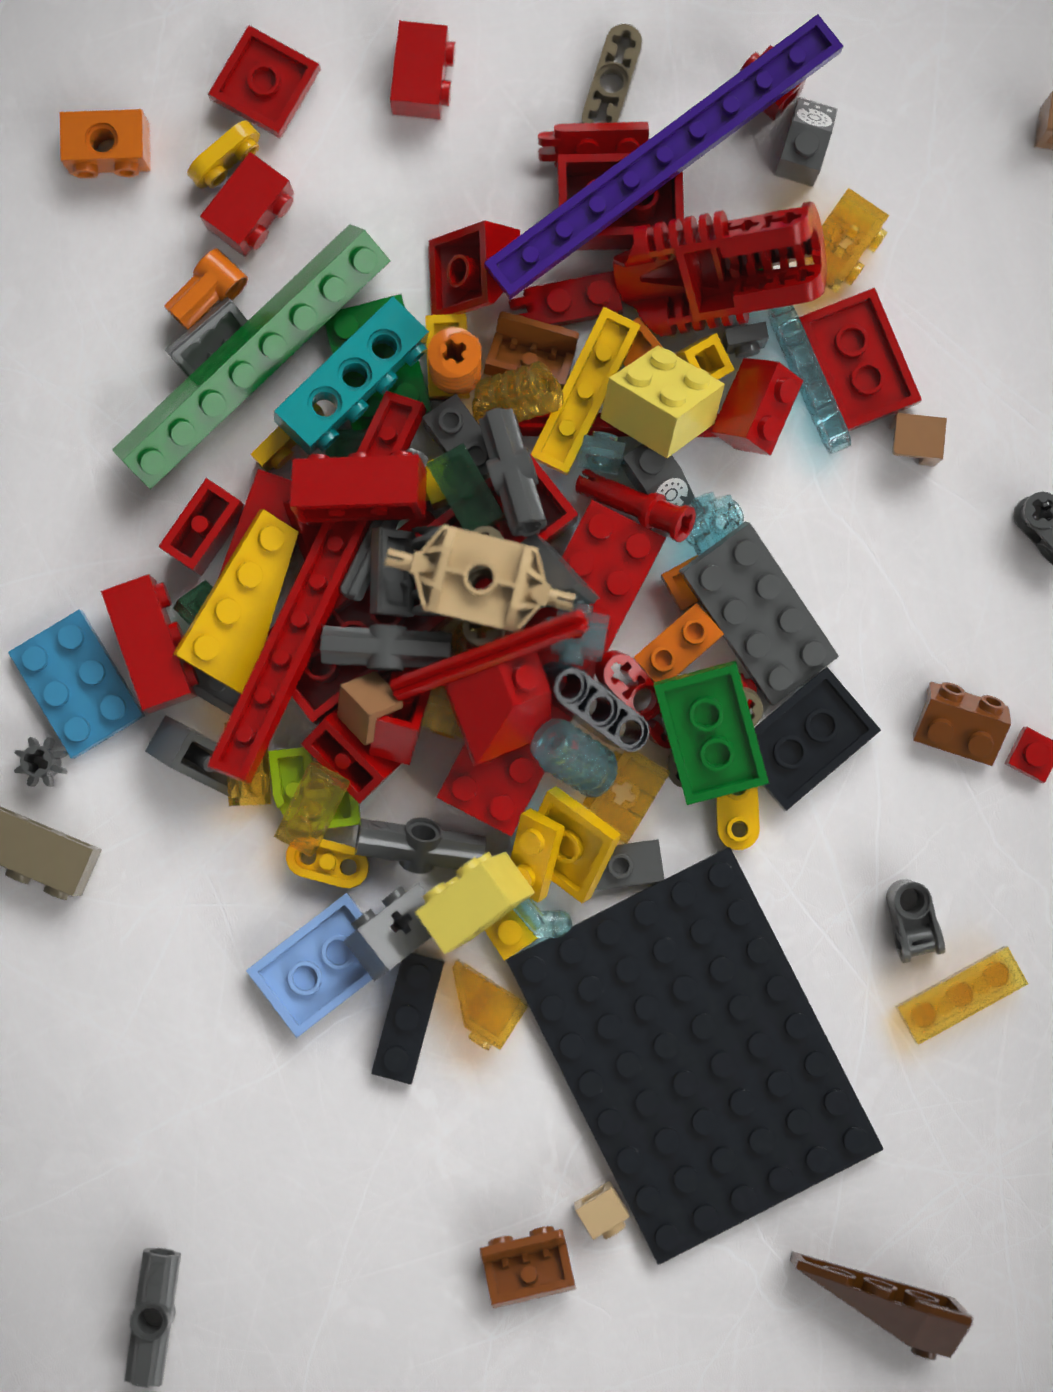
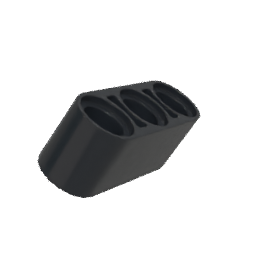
[543,662,650,752]

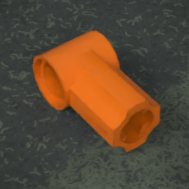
[164,248,248,330]

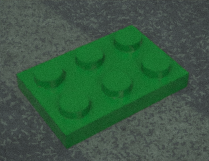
[325,294,432,435]
[653,660,769,805]

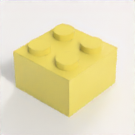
[600,345,725,458]
[415,852,535,954]

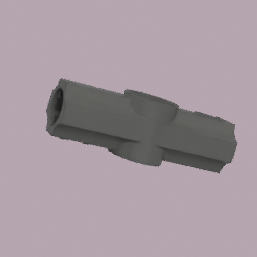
[478,407,547,537]
[321,625,452,671]
[355,818,486,874]
[124,1248,181,1387]

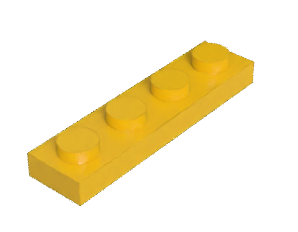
[531,307,641,476]

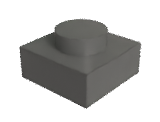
[721,322,769,358]

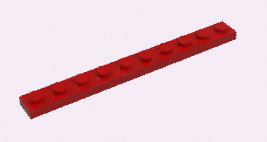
[207,390,427,785]

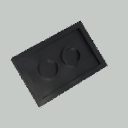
[754,667,881,811]

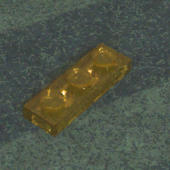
[895,946,1028,1045]

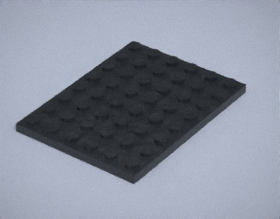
[506,847,884,1265]

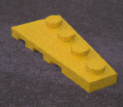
[173,509,299,695]

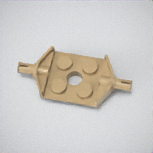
[385,525,576,634]

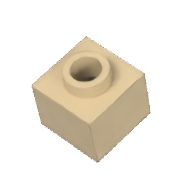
[574,1181,630,1240]

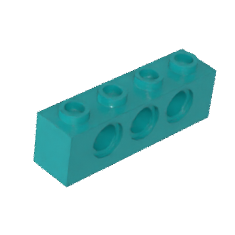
[274,297,429,455]

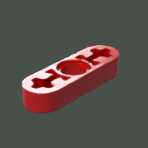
[595,650,671,749]

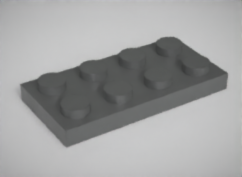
[678,521,839,706]

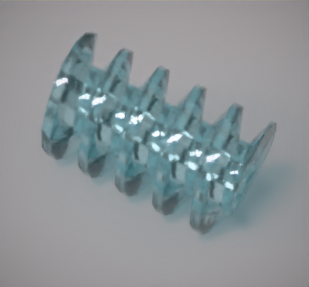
[530,719,618,798]

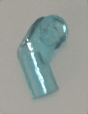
[513,897,572,938]

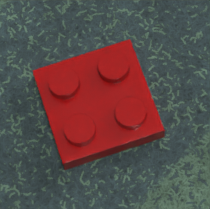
[208,25,321,139]

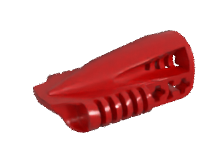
[613,201,827,337]

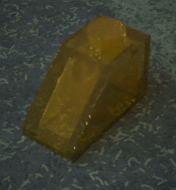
[452,958,528,1051]

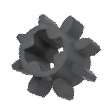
[14,737,68,787]

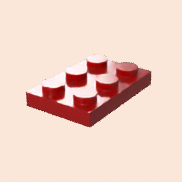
[797,287,922,434]

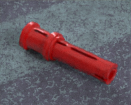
[575,469,696,542]

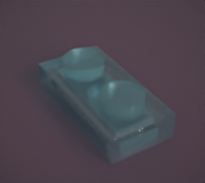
[578,431,626,475]

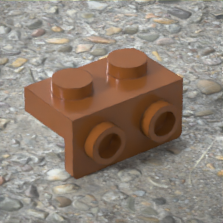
[483,311,579,395]
[913,682,1011,766]
[479,1226,576,1309]

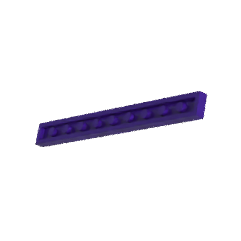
[484,14,844,300]

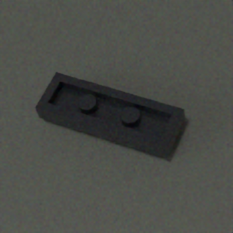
[371,952,445,1085]

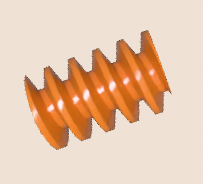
[427,327,481,394]

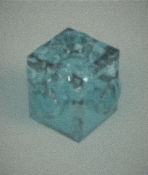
[686,491,744,556]
[547,602,610,666]

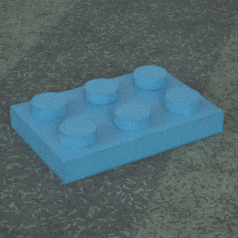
[8,609,145,759]

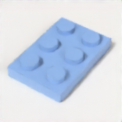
[246,893,372,1038]

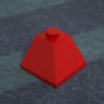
[428,220,520,315]
[443,651,552,765]

